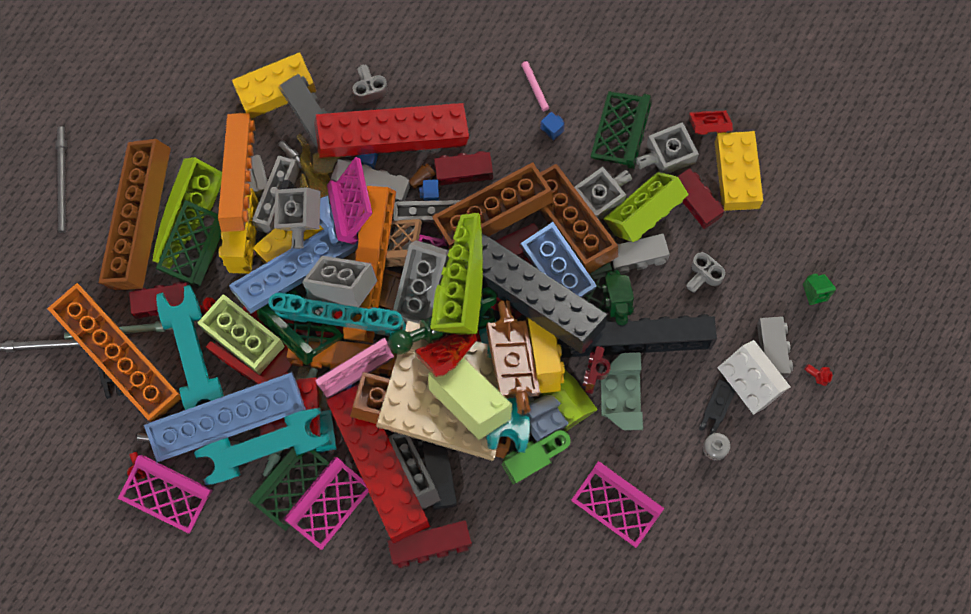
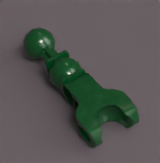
[388,287,497,355]

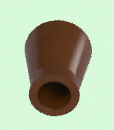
[409,163,436,189]

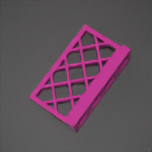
[327,157,372,245]
[118,455,213,534]
[283,457,369,550]
[571,461,664,548]

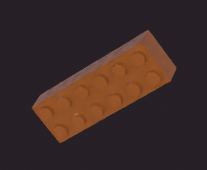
[432,162,554,249]
[538,164,618,274]

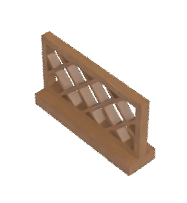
[343,219,422,267]

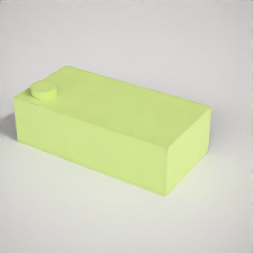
[198,294,285,375]
[428,358,512,439]

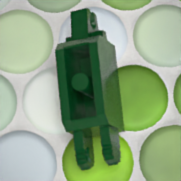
[602,270,634,325]

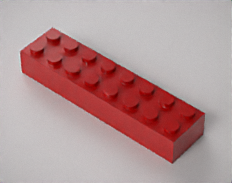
[314,103,469,158]
[326,384,430,544]

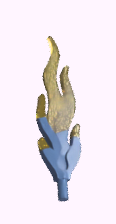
[297,134,338,244]

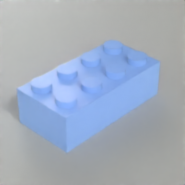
[520,222,597,298]

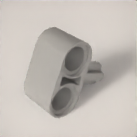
[353,65,388,103]
[686,252,725,292]

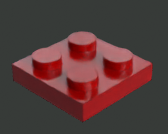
[689,110,733,135]

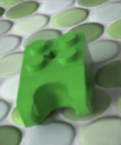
[501,430,570,485]

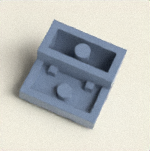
[520,395,569,442]

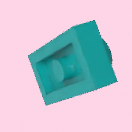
[316,410,337,453]

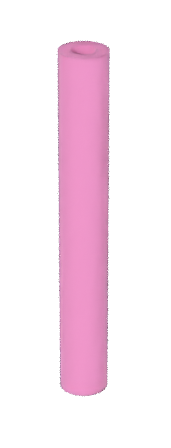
[521,61,549,111]

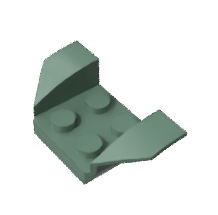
[601,353,643,430]

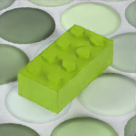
[603,172,689,242]

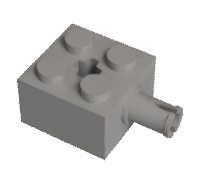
[636,122,699,174]
[574,167,632,221]
[274,188,320,249]

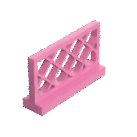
[315,338,395,399]

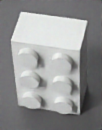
[718,340,790,415]

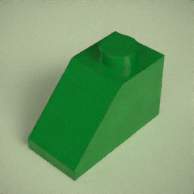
[803,274,836,305]

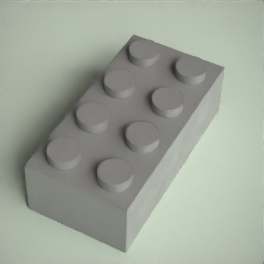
[392,240,449,324]

